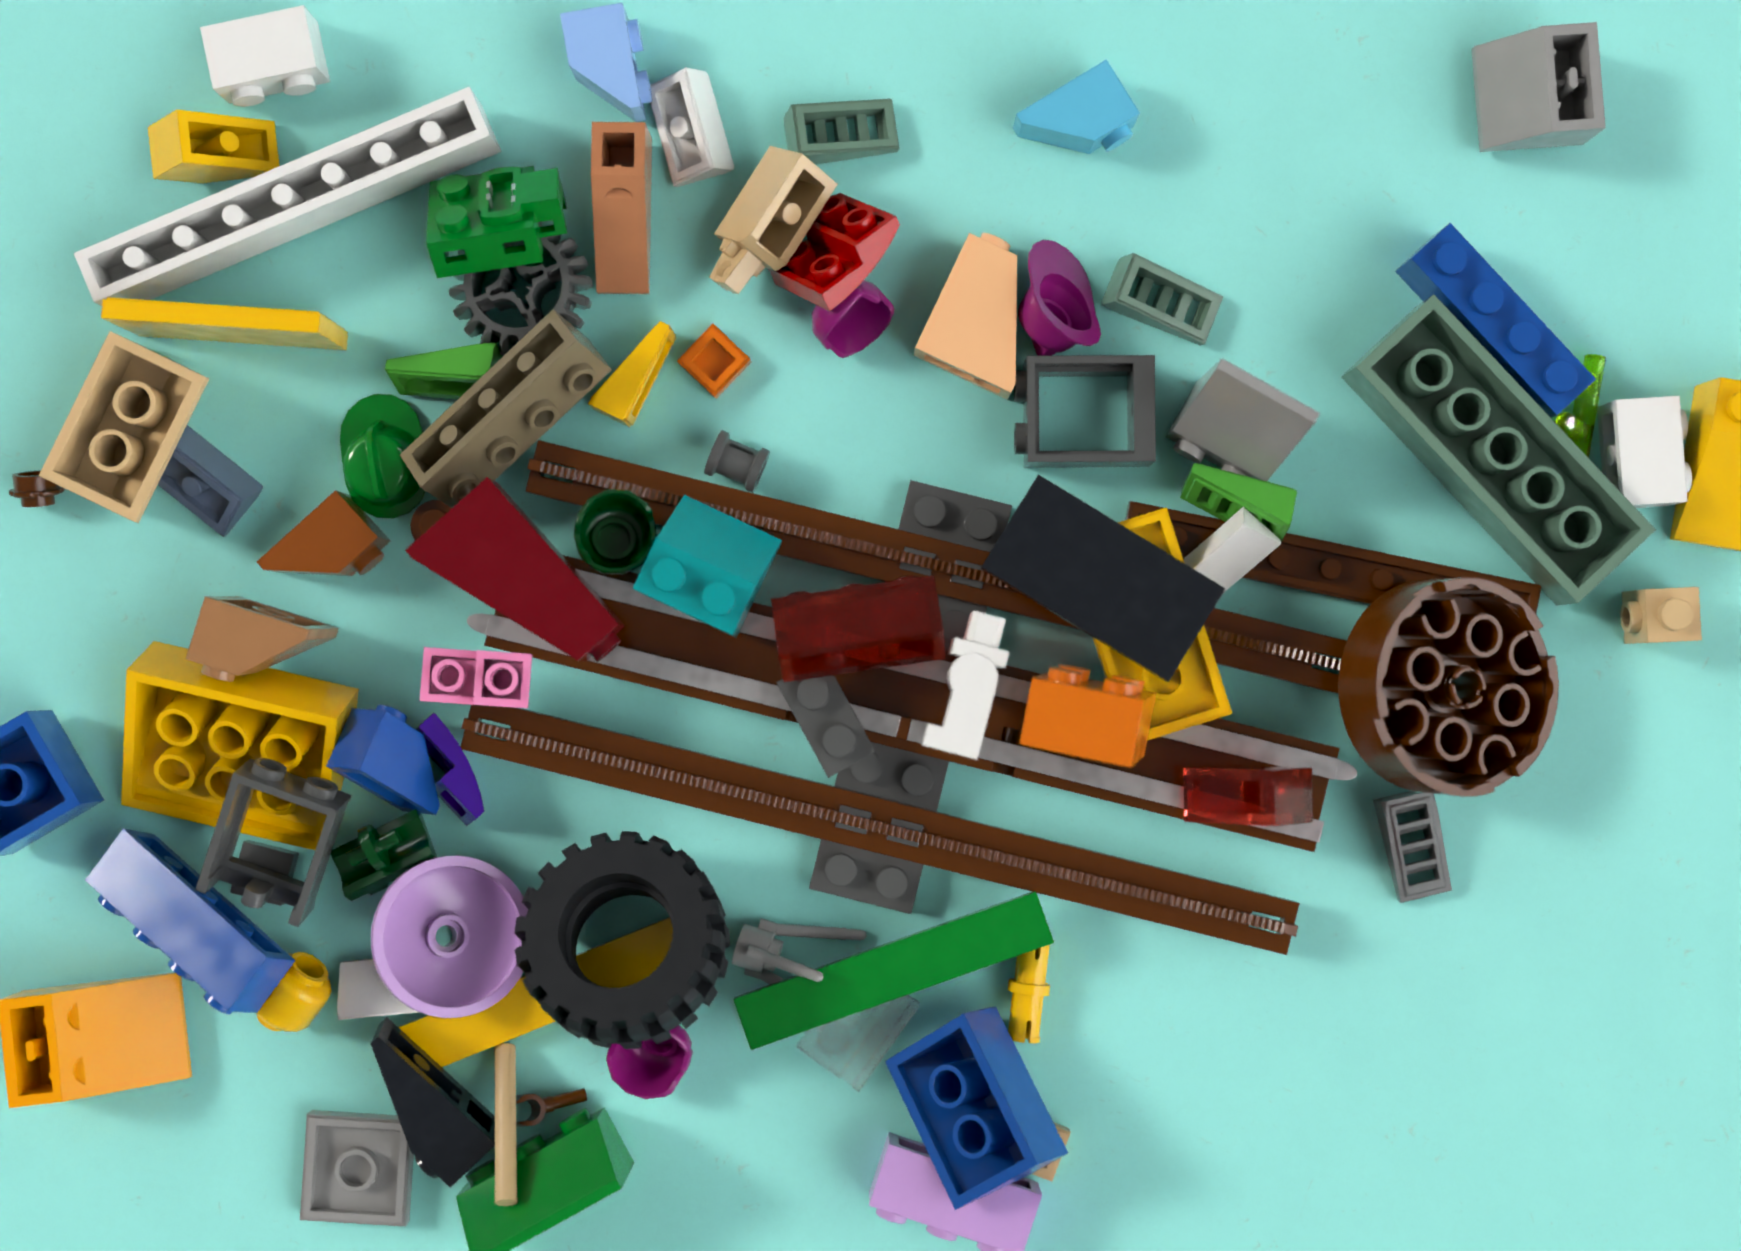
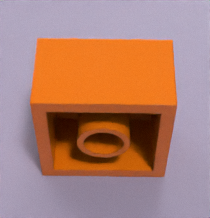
[1020,664,1156,768]

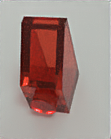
[1183,766,1313,826]

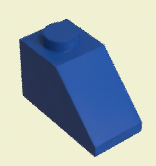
[326,705,440,815]

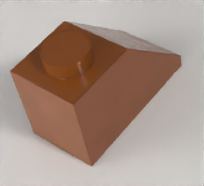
[257,490,390,576]

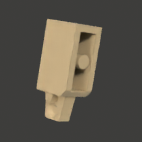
[709,146,838,294]

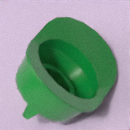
[340,394,426,518]

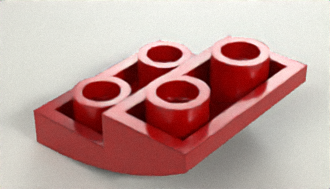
[768,193,900,312]

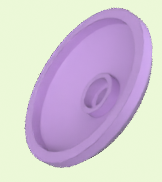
[371,855,528,1018]

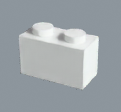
[200,5,330,107]
[1597,396,1692,508]

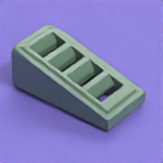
[784,99,899,165]
[1101,253,1223,345]

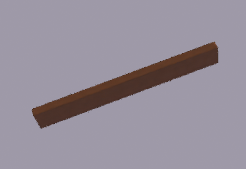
[1125,501,1542,614]

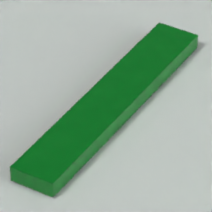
[733,891,1054,1050]

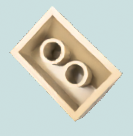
[39,331,209,523]

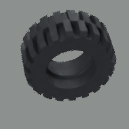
[514,831,730,1049]

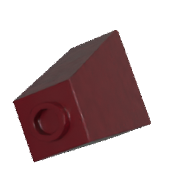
[405,477,626,662]

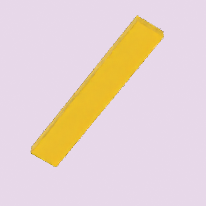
[398,917,673,1067]

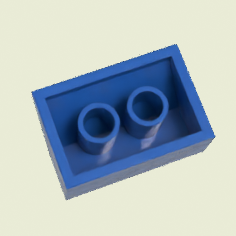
[885,1006,1068,1210]

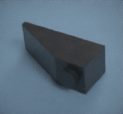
[371,1017,495,1188]

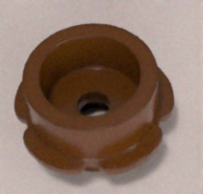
[9,470,65,507]

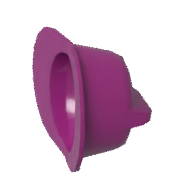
[1018,240,1101,356]

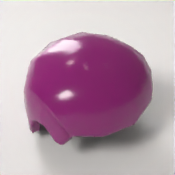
[812,280,894,358]
[606,1025,693,1099]

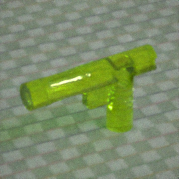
[1555,354,1606,458]

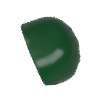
[573,489,657,575]

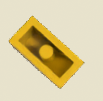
[148,109,279,184]

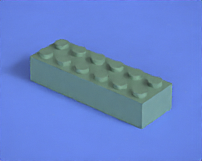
[1341,294,1656,606]

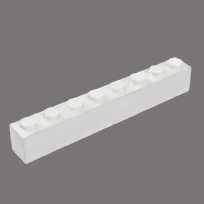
[74,86,502,306]

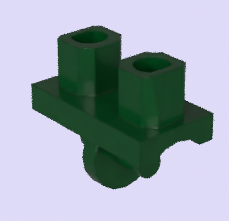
[331,809,437,901]

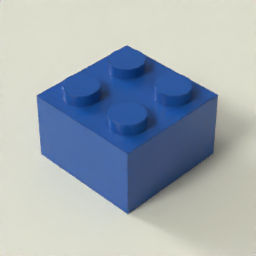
[0,710,104,856]

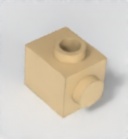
[1620,587,1702,644]

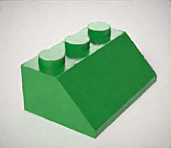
[456,1107,634,1251]

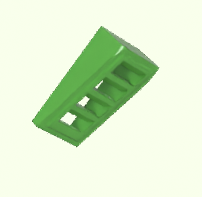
[385,343,503,399]
[1180,463,1297,547]

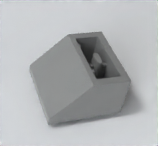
[1471,22,1606,152]

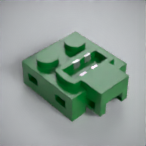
[426,166,567,278]

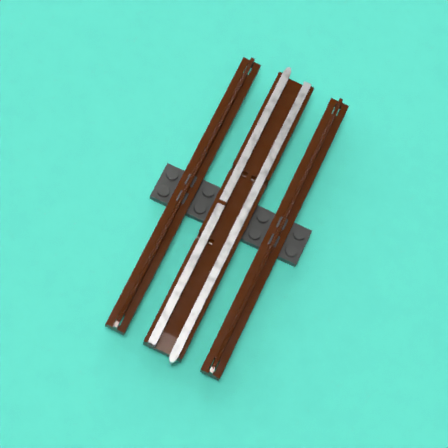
[460,440,1357,955]

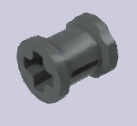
[704,430,770,493]

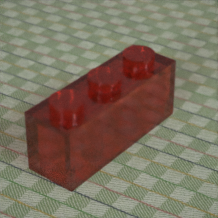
[771,575,945,682]

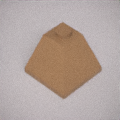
[186,596,339,682]

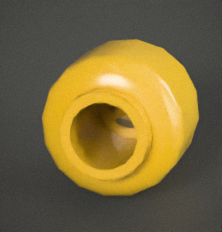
[256,952,332,1032]

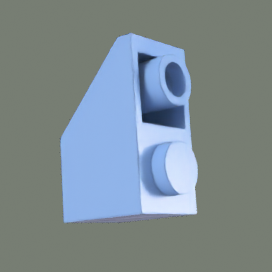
[560,3,653,122]

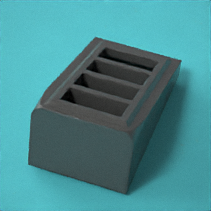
[1373,791,1452,903]

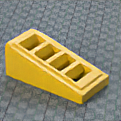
[588,321,676,427]

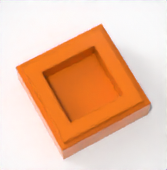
[677,324,752,399]

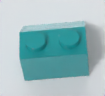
[632,495,782,638]

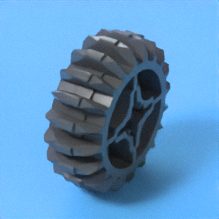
[449,222,593,356]

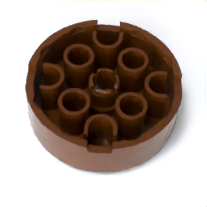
[1338,577,1559,797]

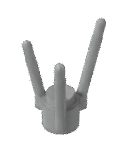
[732,918,867,985]

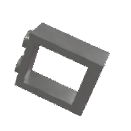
[1014,355,1156,468]

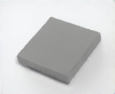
[300,1110,414,1226]

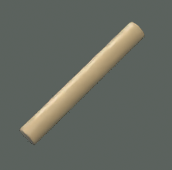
[494,1043,517,1206]

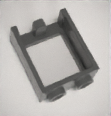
[195,758,352,927]

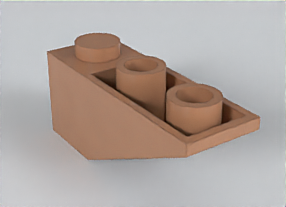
[591,122,652,294]

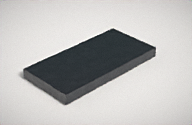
[980,474,1226,682]

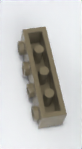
[400,309,612,508]

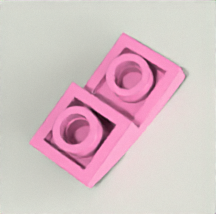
[419,647,533,709]

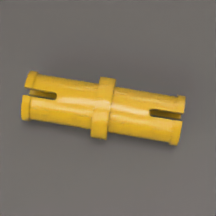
[1008,945,1050,1043]

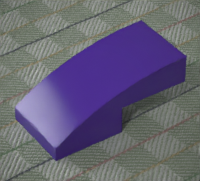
[416,713,484,826]

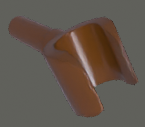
[516,1088,587,1127]

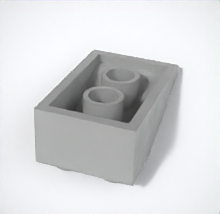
[1165,358,1320,481]

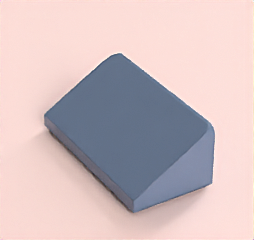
[158,426,263,537]

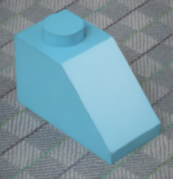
[1013,59,1140,154]

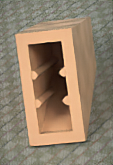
[914,233,1017,400]

